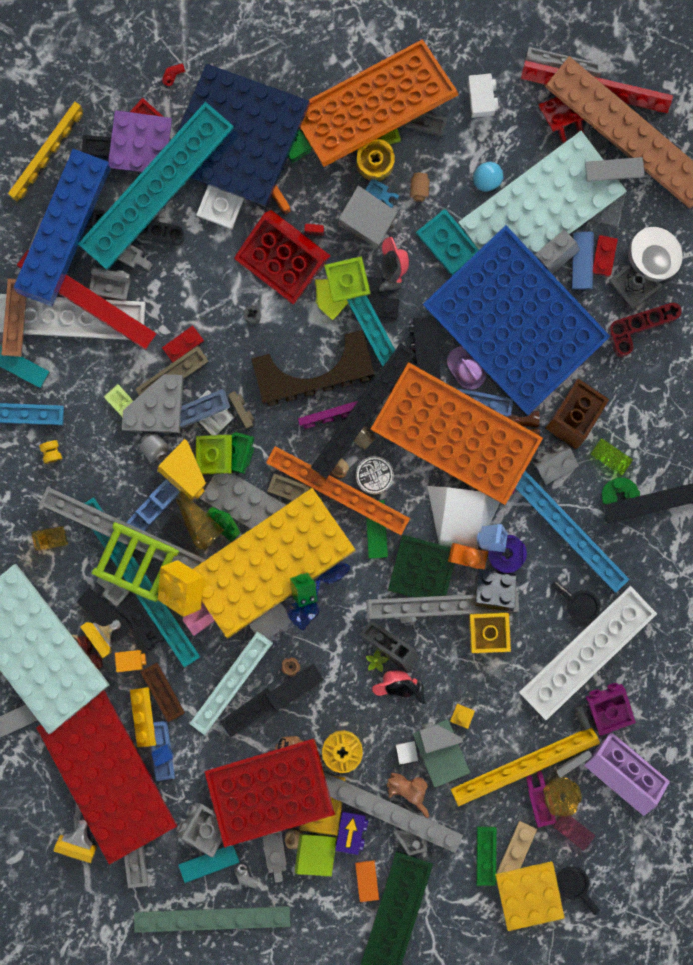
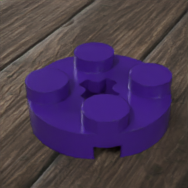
[488,534,527,573]

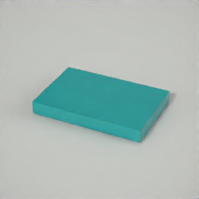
[415,209,479,276]

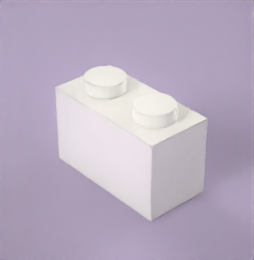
[468,74,498,118]

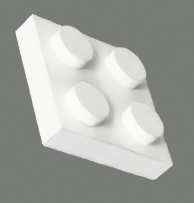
[197,185,244,230]

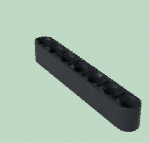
[86,209,185,245]

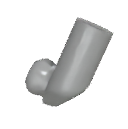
[235,864,259,889]

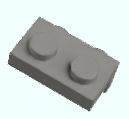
[89,267,131,301]
[531,441,579,485]

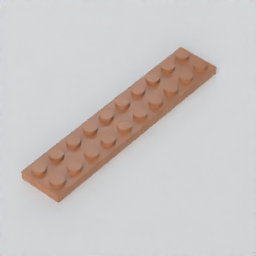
[545,56,693,208]

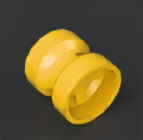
[39,440,63,464]

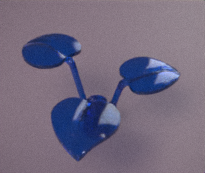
[287,562,351,631]

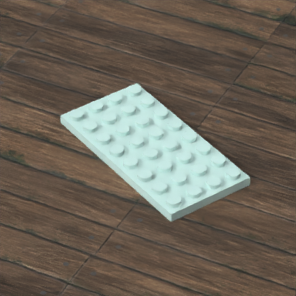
[458,131,627,256]
[0,564,110,734]

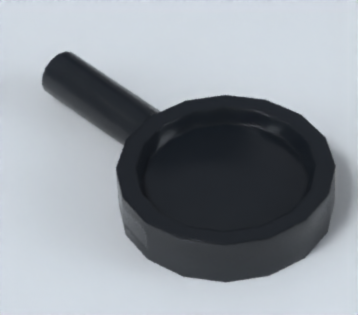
[552,581,600,623]
[556,866,600,915]

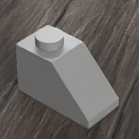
[419,722,463,753]

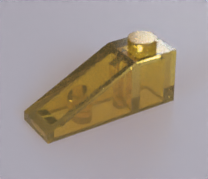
[176,491,224,551]

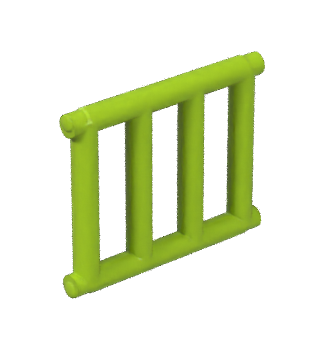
[91,522,179,602]

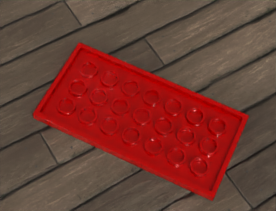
[36,690,177,864]

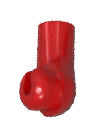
[162,63,186,86]

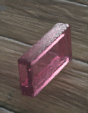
[553,811,595,851]

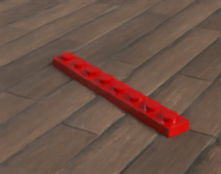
[521,60,673,113]

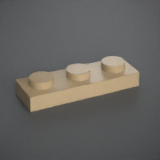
[496,821,537,874]

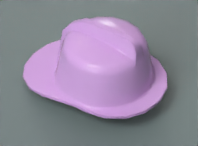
[447,347,486,389]

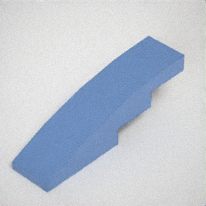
[126,479,181,531]

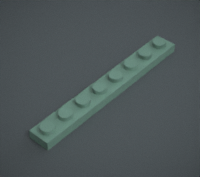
[134,906,290,932]

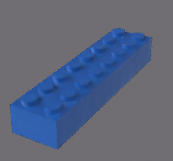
[14,149,111,307]

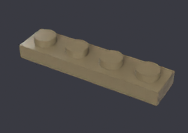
[135,346,209,396]

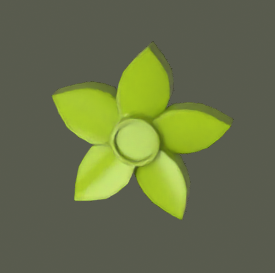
[366,650,389,672]

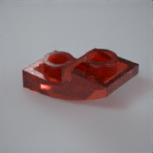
[77,636,103,671]

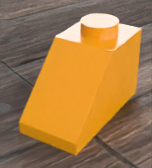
[115,650,147,672]

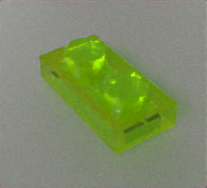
[590,438,633,476]

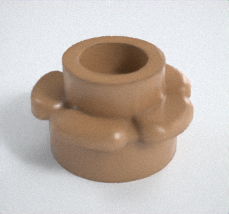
[281,657,300,677]

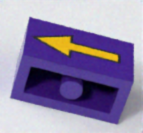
[335,810,368,855]

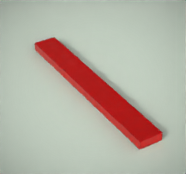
[17,250,157,350]

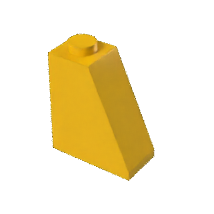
[157,439,206,501]

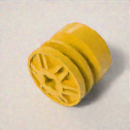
[322,730,363,773]

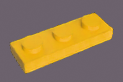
[130,687,156,747]

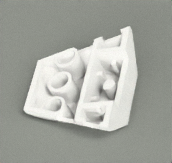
[427,486,500,549]

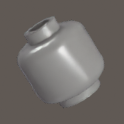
[140,432,168,461]

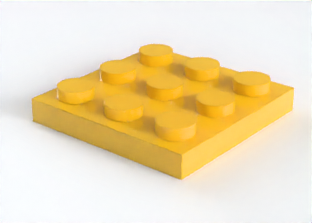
[495,861,565,931]

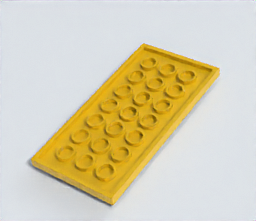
[193,488,356,639]

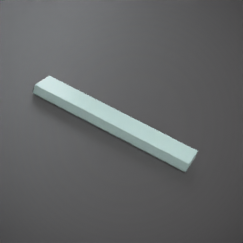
[190,631,273,735]

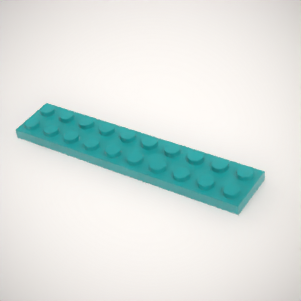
[78,102,234,270]

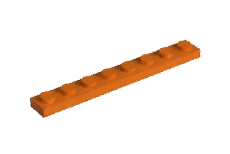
[266,446,410,535]

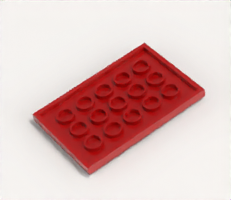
[204,739,335,847]

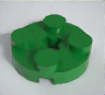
[601,477,640,505]

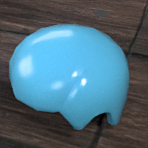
[473,162,504,192]

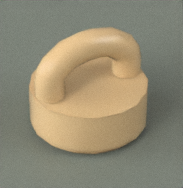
[331,459,349,478]
[285,830,303,849]

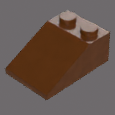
[545,378,609,450]

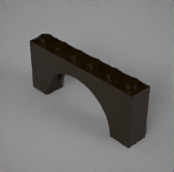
[251,330,374,407]

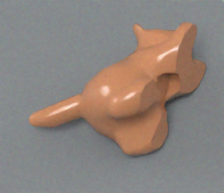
[386,773,429,818]

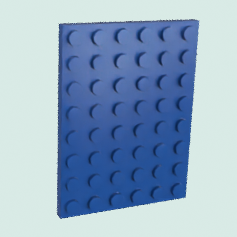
[422,225,611,416]

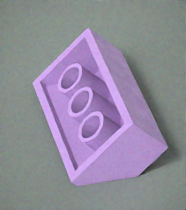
[584,732,670,816]

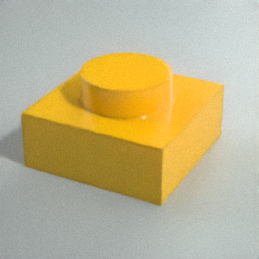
[450,704,475,729]

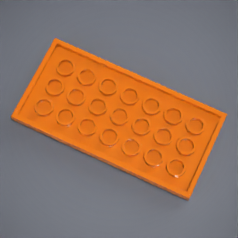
[300,39,458,167]
[370,362,543,505]

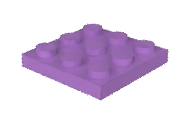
[108,110,172,173]

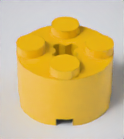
[356,139,395,182]

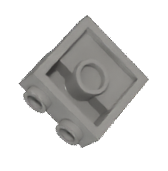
[176,803,222,857]

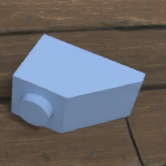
[477,524,508,552]

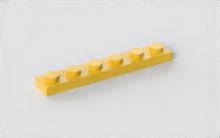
[8,102,83,201]

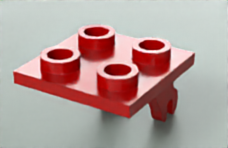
[538,97,585,144]

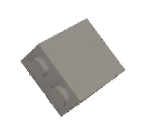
[339,186,399,248]

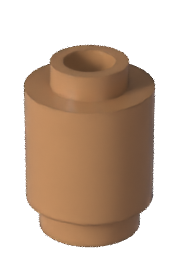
[410,173,430,202]

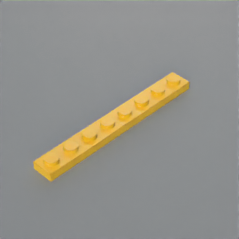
[451,727,600,807]

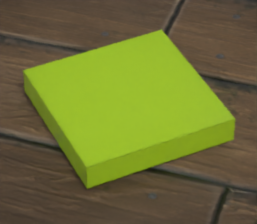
[324,256,371,303]
[196,435,232,475]
[294,834,337,876]

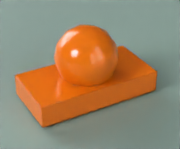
[448,543,488,569]

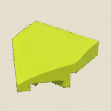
[315,279,348,320]

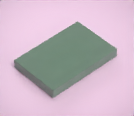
[412,719,470,788]

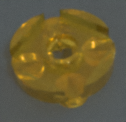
[543,777,582,817]

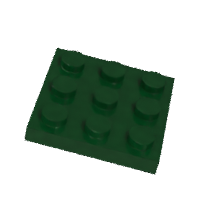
[388,535,455,597]

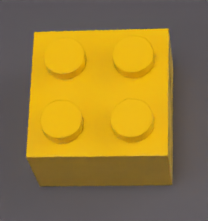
[158,560,204,617]
[469,613,511,653]

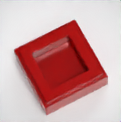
[304,224,324,236]

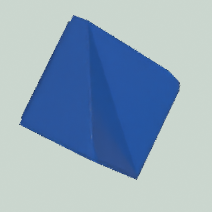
[152,744,174,767]

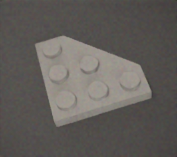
[122,374,184,433]

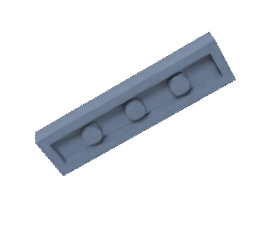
[159,389,230,437]

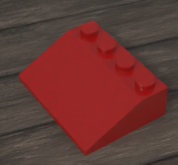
[234,210,331,305]

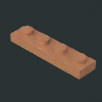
[1,279,27,357]

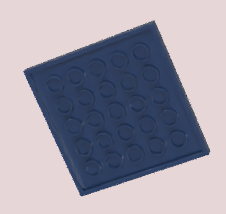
[177,63,310,207]

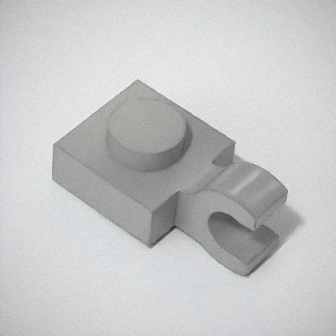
[118,245,153,271]
[96,578,129,607]

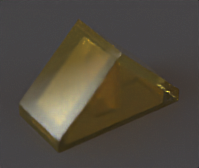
[31,526,68,552]

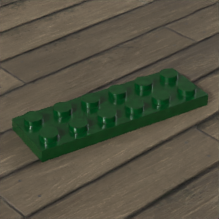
[361,851,433,965]

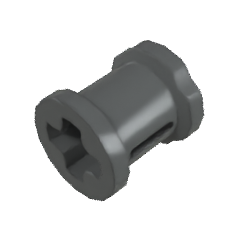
[244,305,261,325]

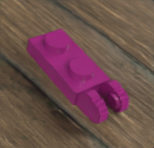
[526,770,556,828]

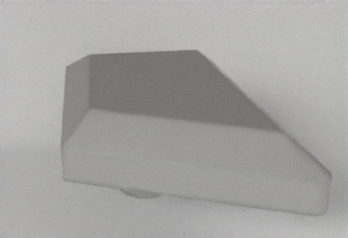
[393,830,428,856]

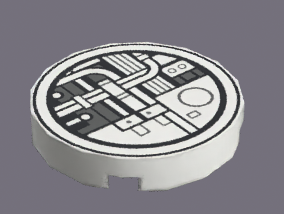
[356,456,394,495]

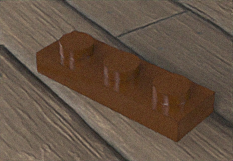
[140,662,185,722]

